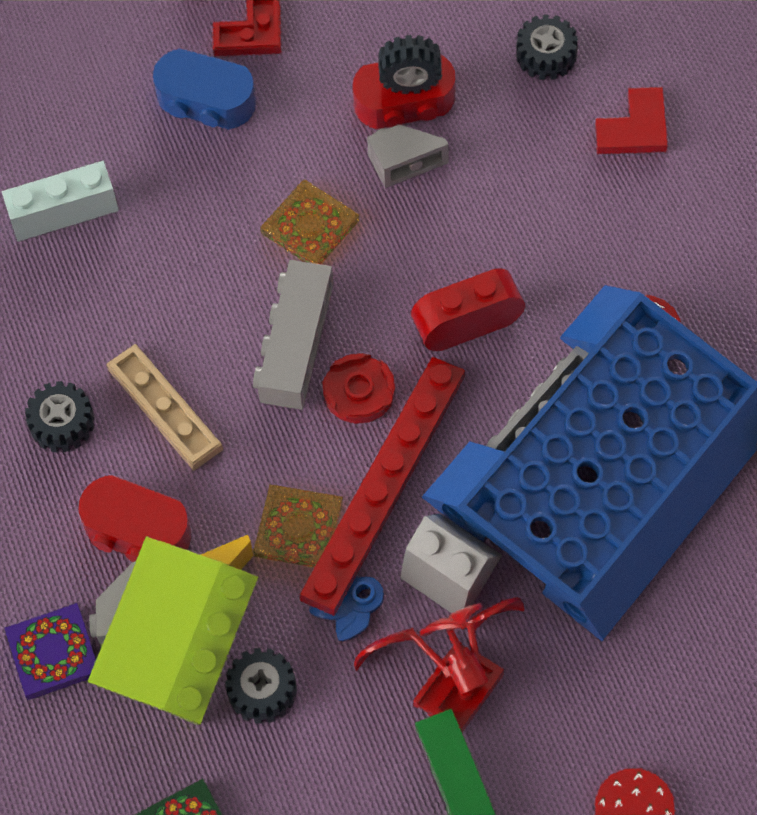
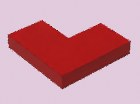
[213,0,282,57]
[595,87,668,154]

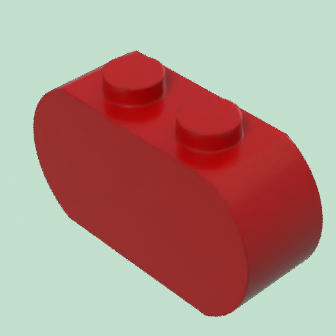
[352,55,456,129]
[411,268,526,351]
[79,475,191,562]

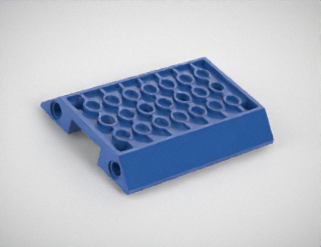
[422,285,757,641]

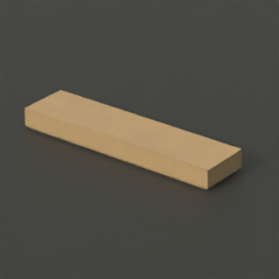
[106,344,223,471]

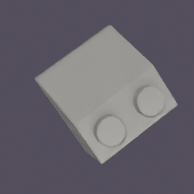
[400,513,502,613]

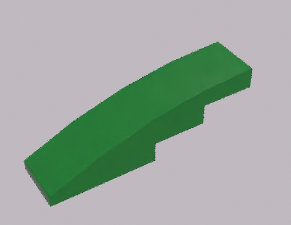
[415,709,495,815]

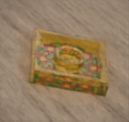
[260,179,360,264]
[253,484,343,568]

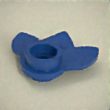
[309,576,384,642]

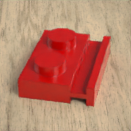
[413,641,504,733]

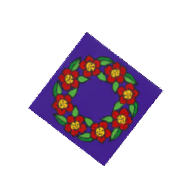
[4,603,96,701]

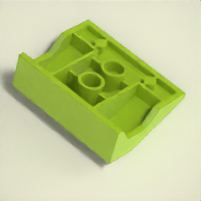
[87,536,258,725]

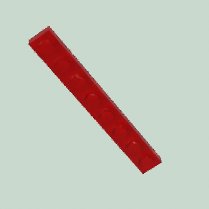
[300,356,465,616]

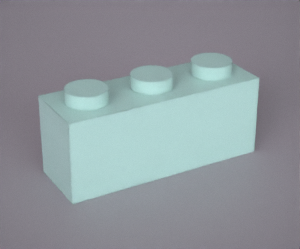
[1,161,119,242]

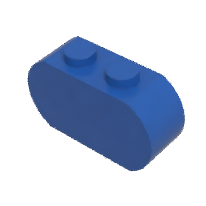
[153,49,256,129]

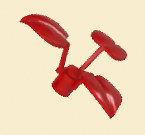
[354,597,525,695]

